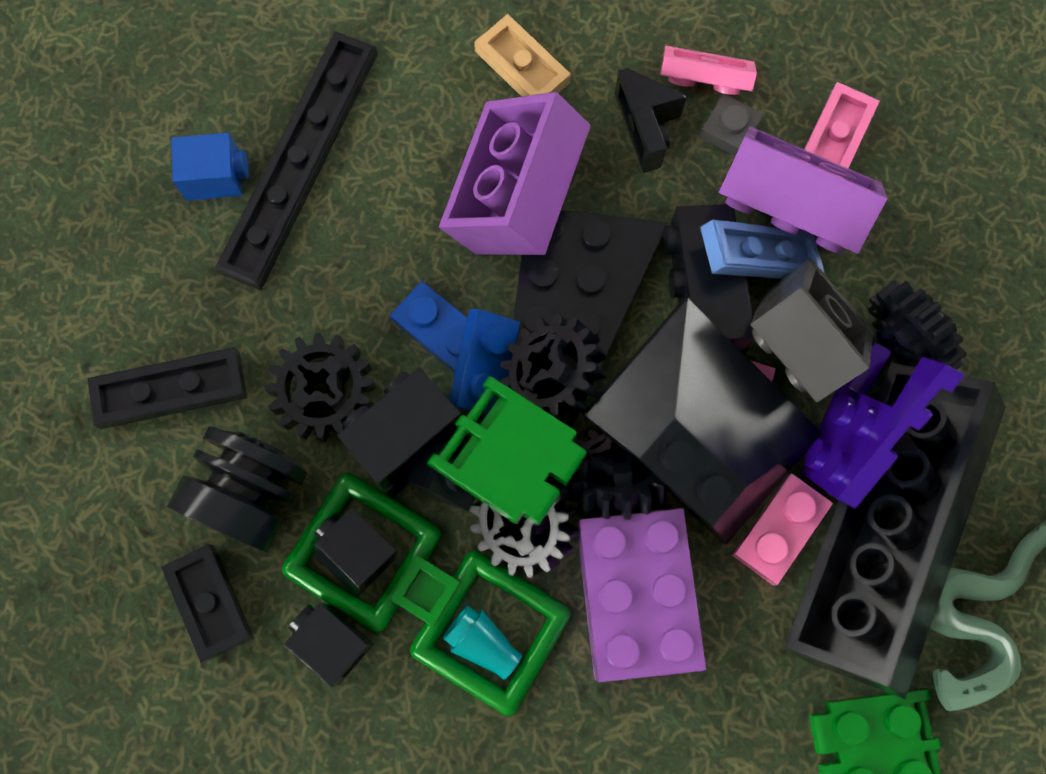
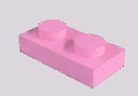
[660,46,757,95]
[804,82,879,168]
[732,473,833,586]

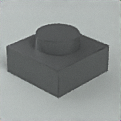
[699,93,764,156]

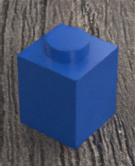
[171,133,249,200]

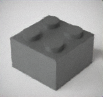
[750,258,874,402]

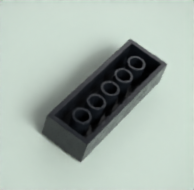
[785,363,1006,699]

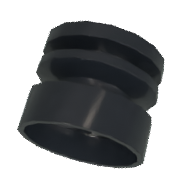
[167,426,307,553]

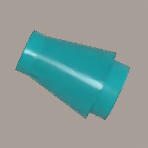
[443,605,522,680]

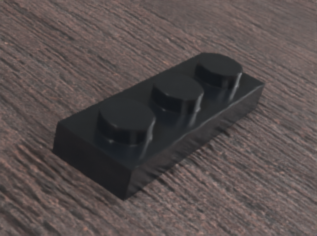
[87,347,247,429]

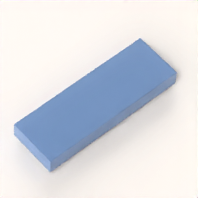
[700,219,824,279]

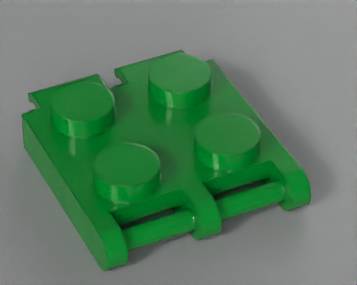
[427,377,587,526]
[809,688,941,774]

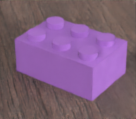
[439,92,591,255]
[719,126,888,254]
[576,509,706,682]

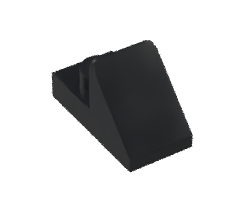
[614,68,686,173]

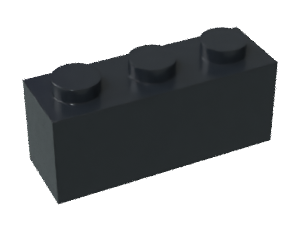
[663,204,755,355]

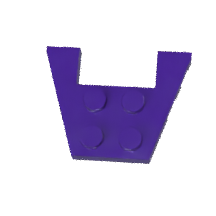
[801,342,965,508]

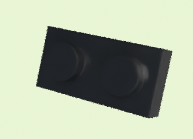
[161,544,254,663]

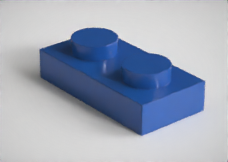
[390,281,467,373]
[449,309,520,415]

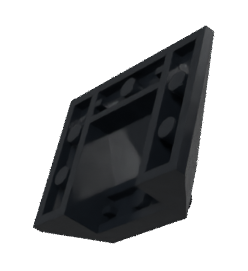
[583,298,822,545]

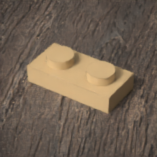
[474,14,571,97]

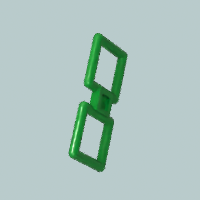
[282,472,572,716]

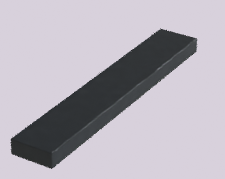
[215,31,378,291]

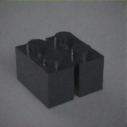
[337,367,467,498]

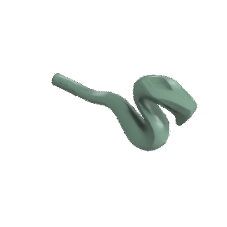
[930,519,1046,711]

